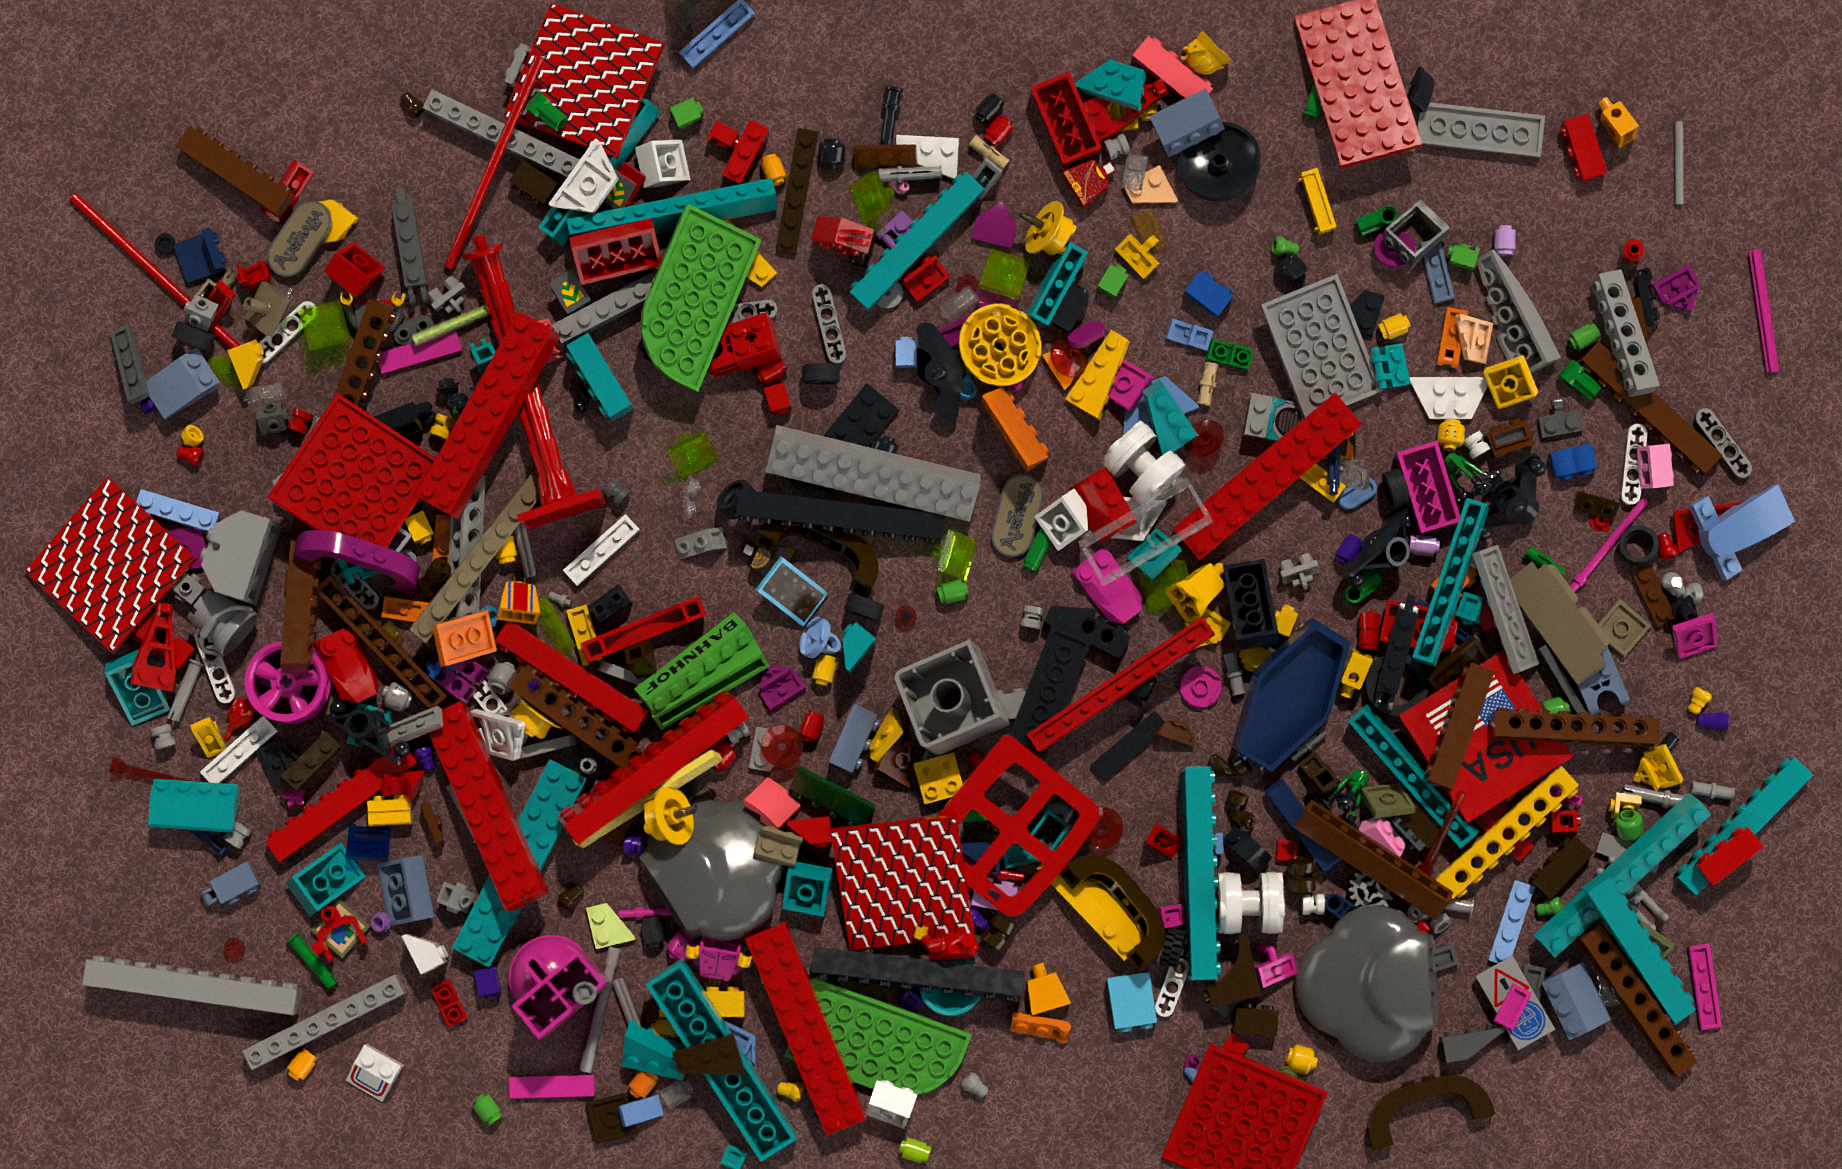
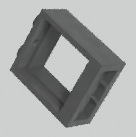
[1382,199,1450,267]

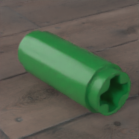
[1303,84,1322,119]
[1022,528,1051,572]

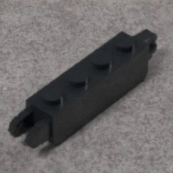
[374,401,436,439]
[1374,594,1419,711]

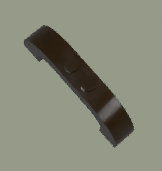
[754,521,879,598]
[1059,855,1165,972]
[1367,1074,1495,1150]

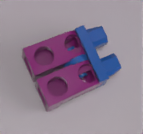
[424,649,490,704]

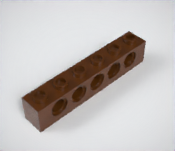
[333,298,397,407]

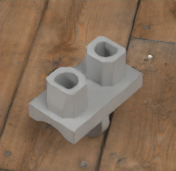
[428,276,467,313]
[1280,553,1319,590]

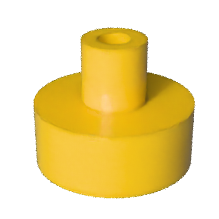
[181,425,204,447]

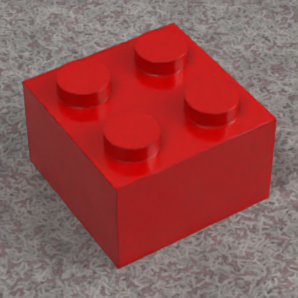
[323,242,386,297]

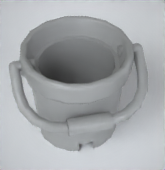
[187,589,258,657]

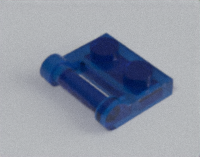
[346,823,392,861]

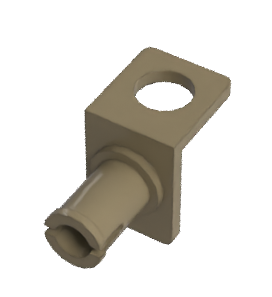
[196,269,237,298]

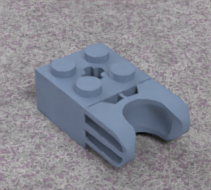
[1570,647,1630,716]

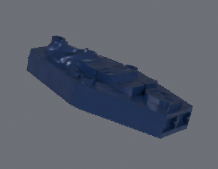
[1232,618,1351,772]

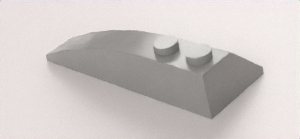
[1477,250,1561,373]

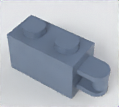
[200,861,261,906]

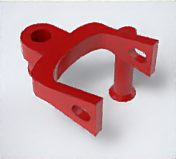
[312,905,369,961]

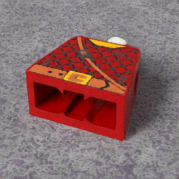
[1062,160,1115,208]

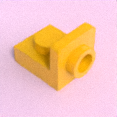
[1608,793,1642,819]

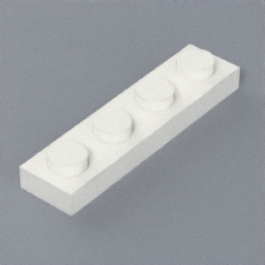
[563,514,640,586]
[200,716,278,783]

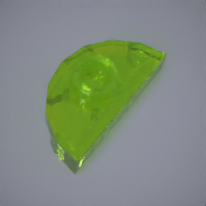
[206,356,241,389]

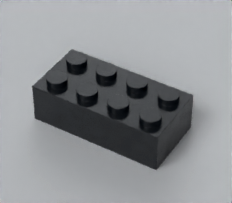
[1223,559,1279,651]

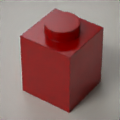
[764,382,792,416]

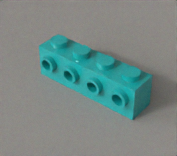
[1025,242,1088,326]

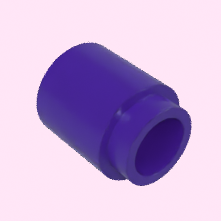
[1335,534,1363,565]

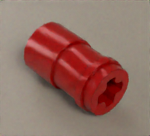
[1358,609,1381,650]

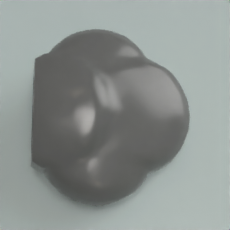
[640,797,788,941]
[1295,904,1438,1063]

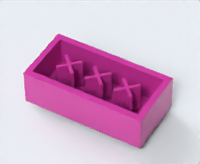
[1394,441,1460,535]

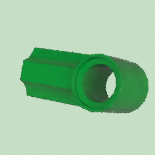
[525,91,568,132]
[1356,205,1398,236]
[1558,360,1602,401]
[1343,569,1384,606]

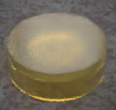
[384,620,404,640]

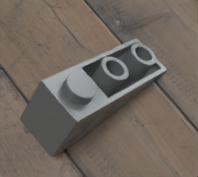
[1440,1023,1505,1063]

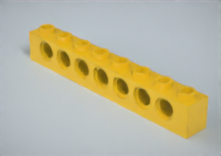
[1435,765,1579,899]

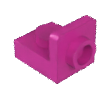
[1156,904,1186,928]

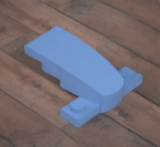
[1689,484,1795,580]

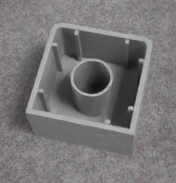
[895,639,1010,755]

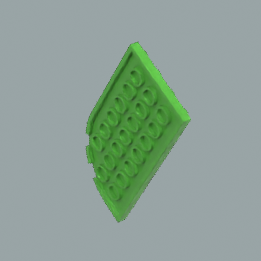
[640,204,761,392]
[784,976,972,1095]

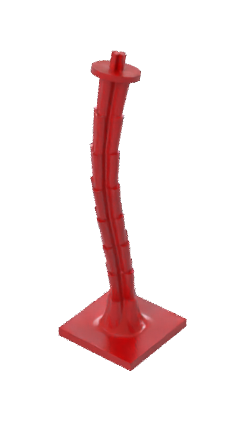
[462,234,607,530]

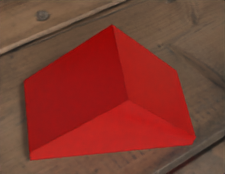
[1144,824,1183,859]

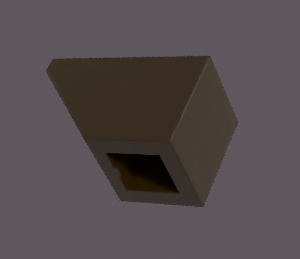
[625,638,657,679]

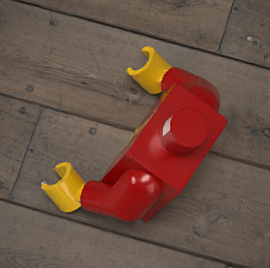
[914,926,980,961]

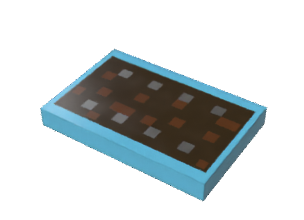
[756,556,828,627]

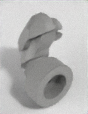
[1661,572,1703,604]
[1407,905,1452,933]

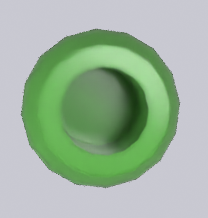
[1271,236,1299,256]
[1536,896,1563,917]

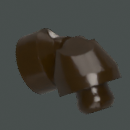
[1207,754,1252,777]
[1227,790,1256,831]

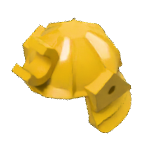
[1181,31,1233,75]

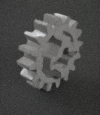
[1347,872,1393,907]

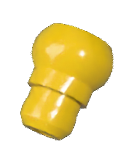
[1688,687,1712,715]
[777,1082,804,1102]

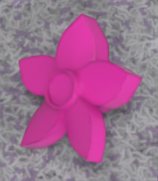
[280,789,306,807]

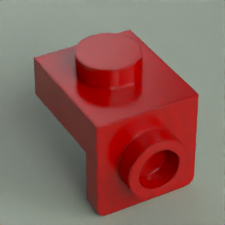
[236,260,272,291]

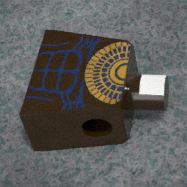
[742,543,795,578]

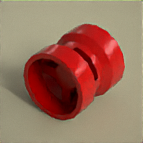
[287,408,314,435]

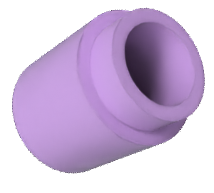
[1494,225,1516,256]
[1409,534,1440,557]

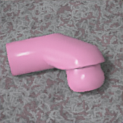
[887,167,910,194]

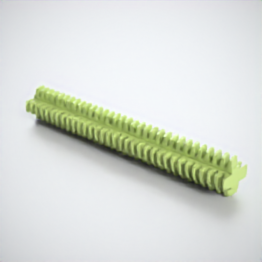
[411,304,490,346]

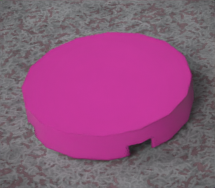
[1180,666,1222,708]

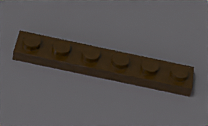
[775,128,819,255]

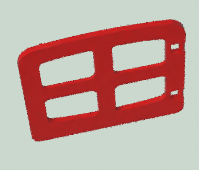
[937,735,1099,916]

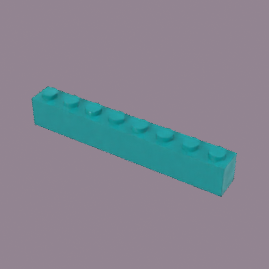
[538,97,660,247]
[850,172,984,312]
[1412,498,1489,667]
[1348,704,1479,849]
[1675,757,1813,895]
[1581,873,1696,1025]

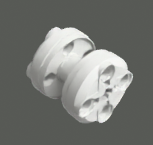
[1101,421,1186,508]
[1216,872,1285,934]

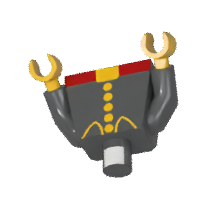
[340,291,406,347]

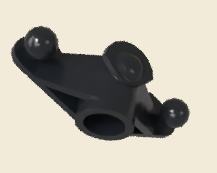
[916,322,966,422]
[1479,453,1546,541]
[1341,505,1415,588]
[322,700,410,767]

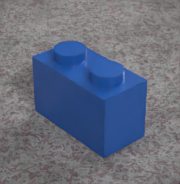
[1184,271,1233,318]

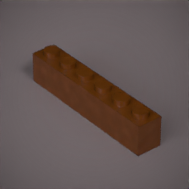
[176,126,294,218]
[1424,662,1495,792]

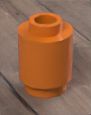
[628,1071,659,1099]

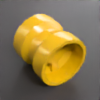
[429,413,456,440]

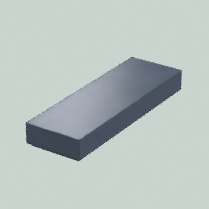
[1419,241,1455,304]

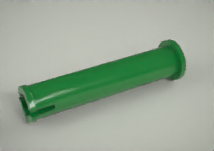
[286,932,338,990]

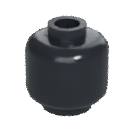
[818,138,846,169]
[1276,253,1307,285]
[870,434,898,454]

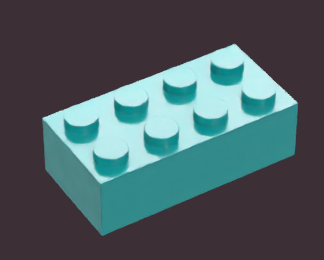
[566,333,634,422]

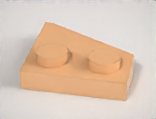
[1122,165,1178,204]
[1455,314,1493,364]

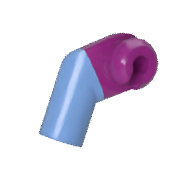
[1184,1054,1200,1082]

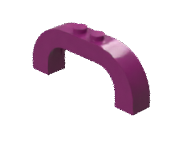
[293,530,421,594]

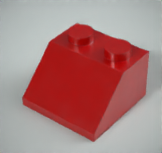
[787,816,832,848]

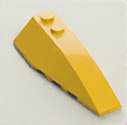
[1036,863,1140,961]

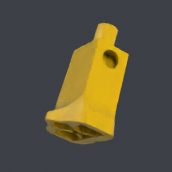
[1166,563,1226,623]

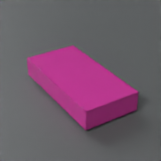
[1493,983,1532,1031]

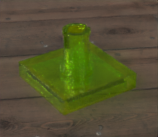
[849,171,894,224]
[979,249,1031,300]
[666,430,718,479]
[933,530,978,581]

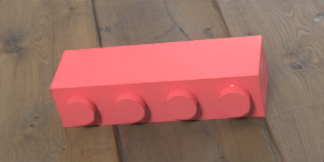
[1132,36,1213,100]

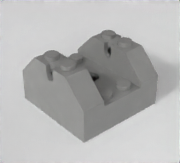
[200,510,282,606]

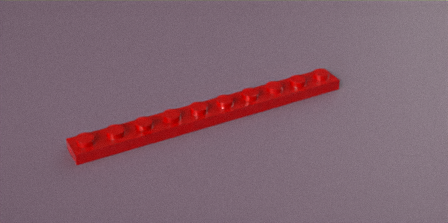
[1027,616,1215,753]

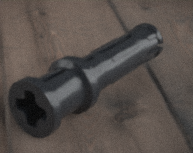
[879,86,903,145]

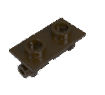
[1573,491,1620,520]

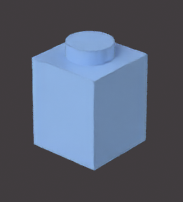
[896,337,917,368]

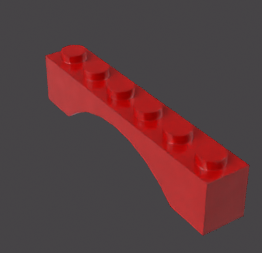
[580,596,706,663]

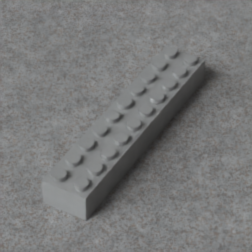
[765,425,981,522]
[82,955,303,1015]

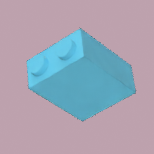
[1107,972,1157,1032]

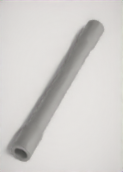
[579,946,621,1073]

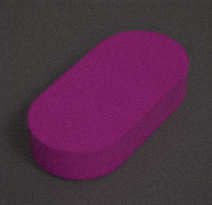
[1068,321,1105,349]

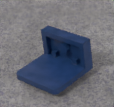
[174,227,227,283]

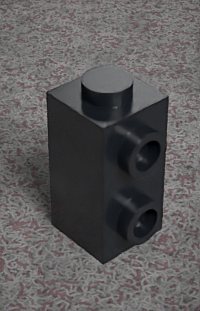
[1051,285,1090,334]

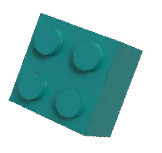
[782,862,833,917]

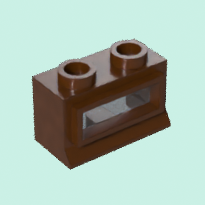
[1485,418,1535,458]

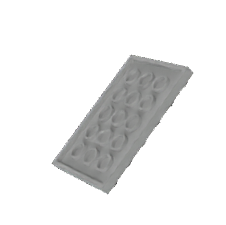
[1260,274,1382,419]

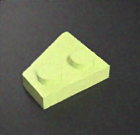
[586,903,636,949]

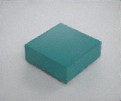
[720,1144,748,1169]

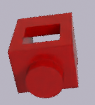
[707,120,740,150]
[1548,810,1581,833]

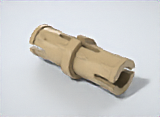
[968,135,1009,170]
[1197,362,1218,406]

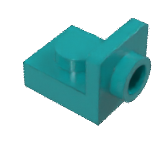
[1456,592,1485,626]

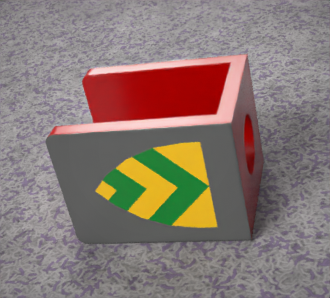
[603,162,646,209]

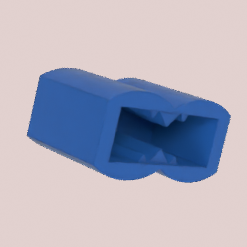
[1549,443,1597,481]

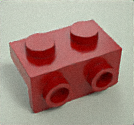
[902,255,951,303]

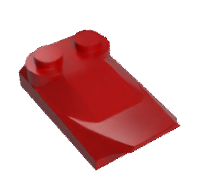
[1379,599,1458,653]
[314,626,379,703]

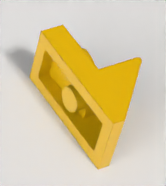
[190,717,226,758]

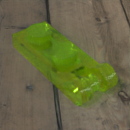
[538,598,576,655]

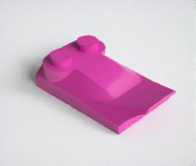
[1071,546,1142,625]

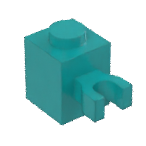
[470,339,495,377]

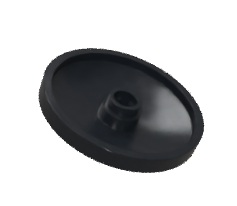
[1177,122,1261,201]

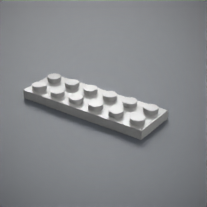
[1417,102,1545,158]
[1472,545,1539,674]

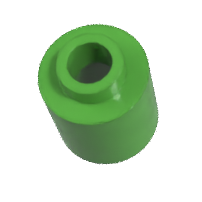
[1568,323,1601,352]
[937,579,969,604]
[472,1093,502,1126]

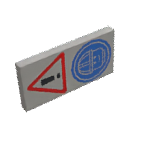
[1475,955,1555,1050]

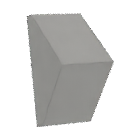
[973,158,1002,200]

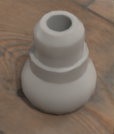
[961,1072,988,1098]

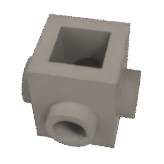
[183,294,219,331]
[172,572,208,605]
[437,882,475,914]

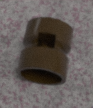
[1288,857,1316,893]
[980,913,1018,952]

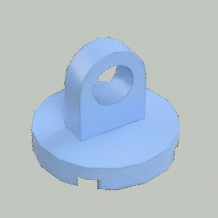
[800,617,841,658]

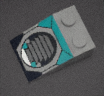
[1243,393,1303,442]

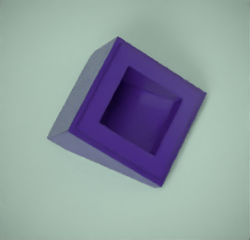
[898,988,924,1013]

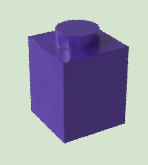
[474,966,501,999]

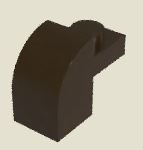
[1298,751,1341,796]

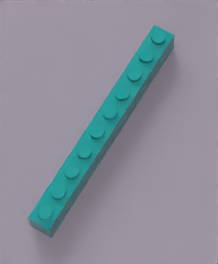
[566,178,778,237]
[1533,793,1711,958]

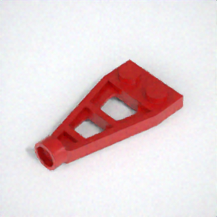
[1083,79,1169,142]
[130,603,176,692]

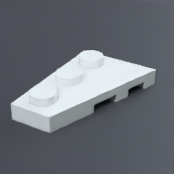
[896,135,959,180]

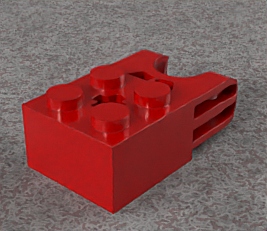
[708,312,782,377]

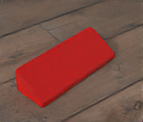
[261,159,314,225]

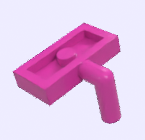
[1255,943,1297,988]

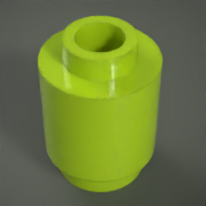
[899,1137,931,1164]

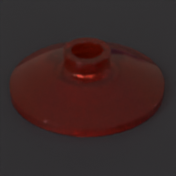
[1051,337,1088,377]
[1184,420,1224,457]
[761,725,803,767]
[1085,807,1123,849]

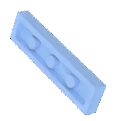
[136,489,221,532]
[1488,880,1535,963]

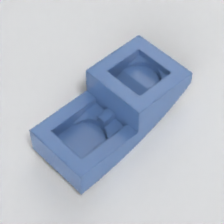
[1165,318,1214,351]

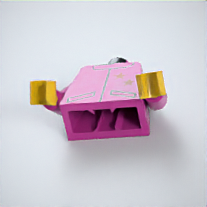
[686,937,752,986]

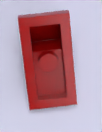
[380,770,424,803]

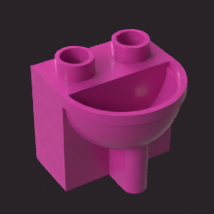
[509,935,611,1039]

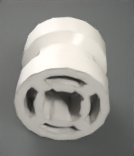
[1464,431,1491,459]
[1302,894,1325,915]

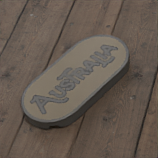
[267,201,333,277]
[991,474,1043,557]

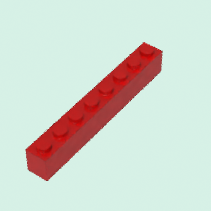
[495,621,650,734]
[265,747,419,862]

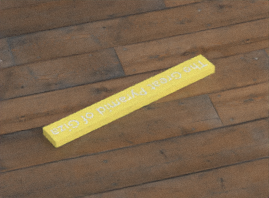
[573,750,723,848]

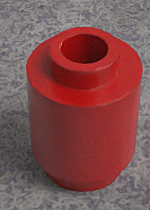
[983,115,1013,147]
[1620,239,1644,263]
[755,359,788,385]
[798,710,825,743]

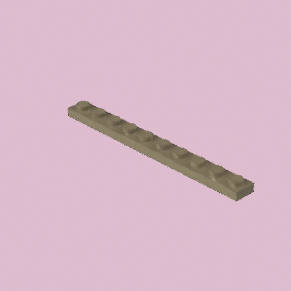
[408,468,540,644]

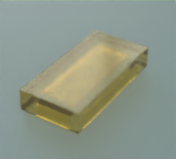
[1132,208,1167,254]

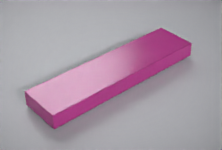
[379,331,462,374]
[1688,943,1722,1030]
[509,1075,595,1098]

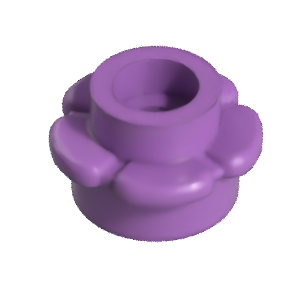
[371,912,391,933]

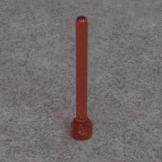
[109,757,196,782]
[1417,791,1465,877]

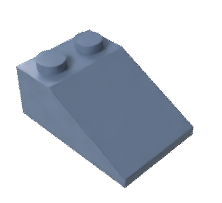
[146,348,220,420]

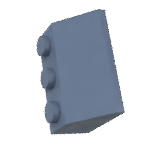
[1149,88,1225,157]
[829,704,880,773]
[377,855,434,926]
[1541,962,1611,1040]

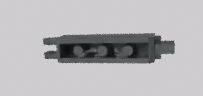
[391,188,428,304]

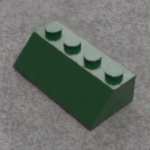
[789,766,875,826]

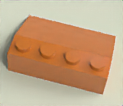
[981,387,1049,472]

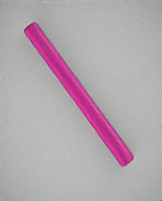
[1749,249,1779,373]

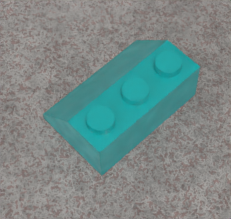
[842,623,876,674]

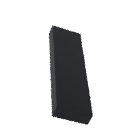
[1091,710,1164,781]

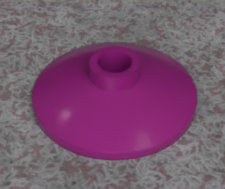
[1374,230,1416,267]

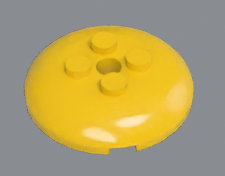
[959,304,1041,386]

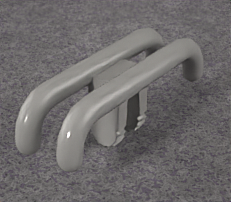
[1596,856,1668,930]

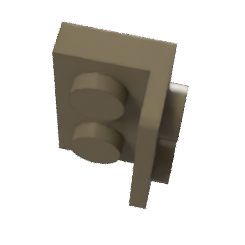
[753,826,803,868]

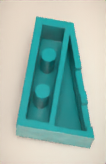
[1142,379,1198,456]
[621,1019,686,1081]

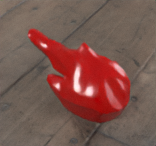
[224,697,255,740]

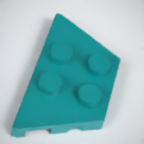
[1074,60,1146,111]

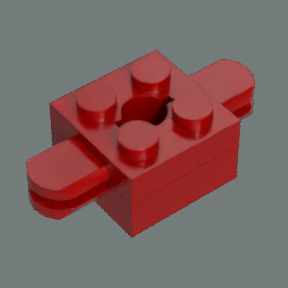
[811,216,874,256]

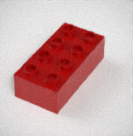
[1030,72,1102,168]
[569,218,662,285]

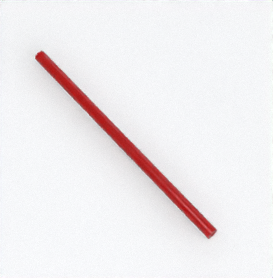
[444,54,545,269]
[69,193,240,349]

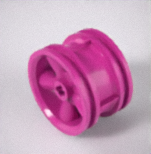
[245,641,332,724]

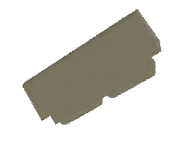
[1510,562,1609,686]

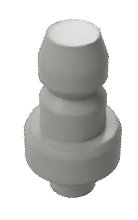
[548,592,572,608]

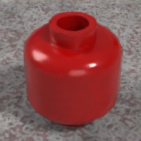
[705,740,736,771]

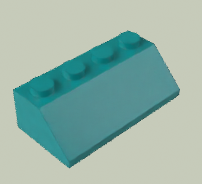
[148,779,240,833]

